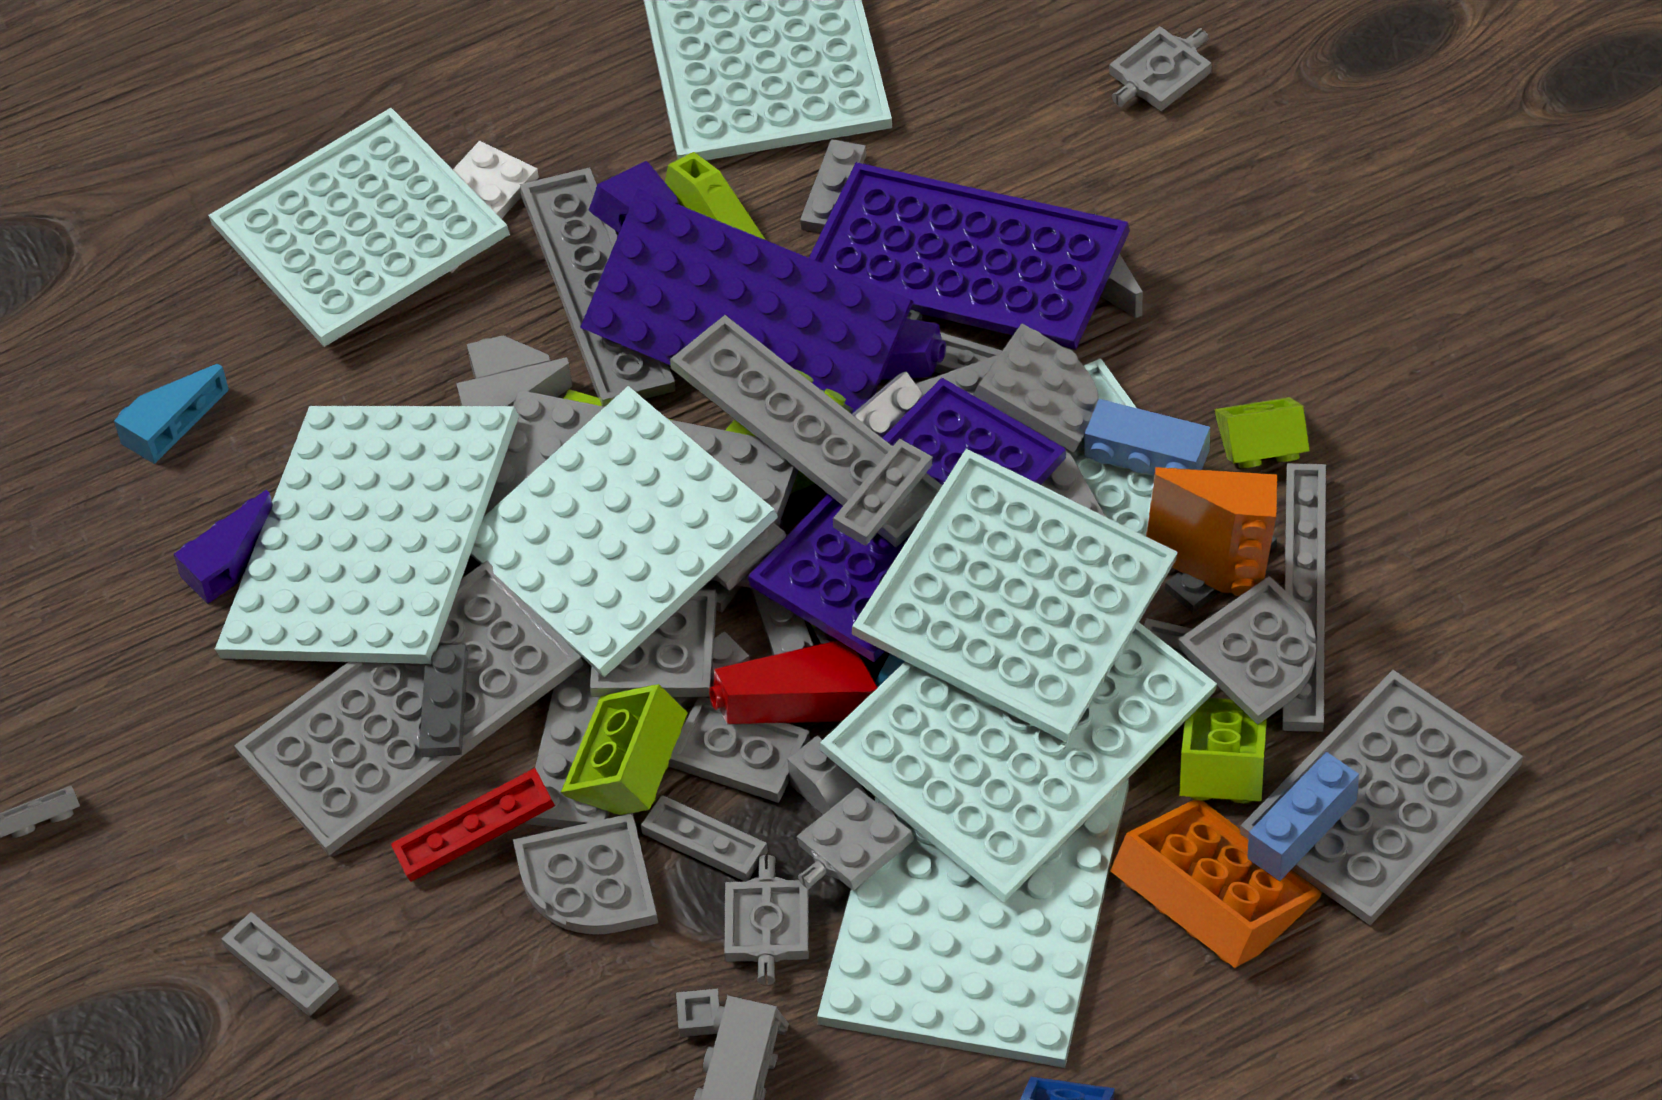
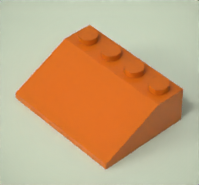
[1146,467,1277,597]
[1111,800,1322,968]

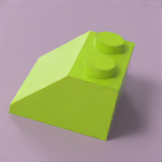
[1215,397,1309,468]

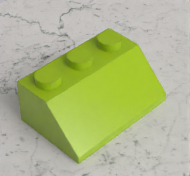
[561,684,688,815]

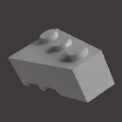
[693,995,789,1100]

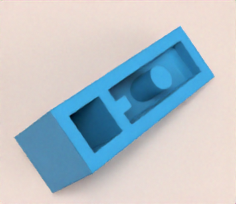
[114,364,229,464]

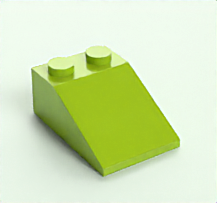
[1179,698,1267,803]

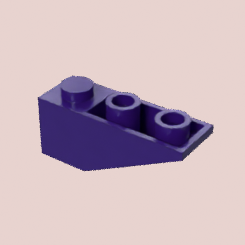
[174,490,273,604]

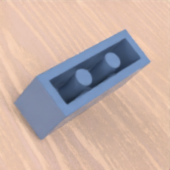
[1084,399,1210,475]
[1247,752,1359,881]

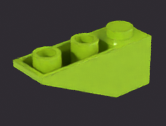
[665,152,765,240]

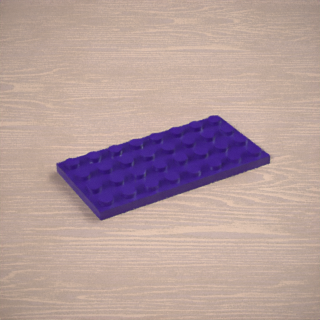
[809,162,1130,350]
[580,188,914,414]
[748,377,1066,662]

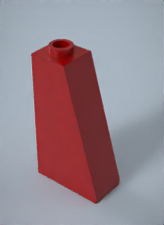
[709,640,877,724]

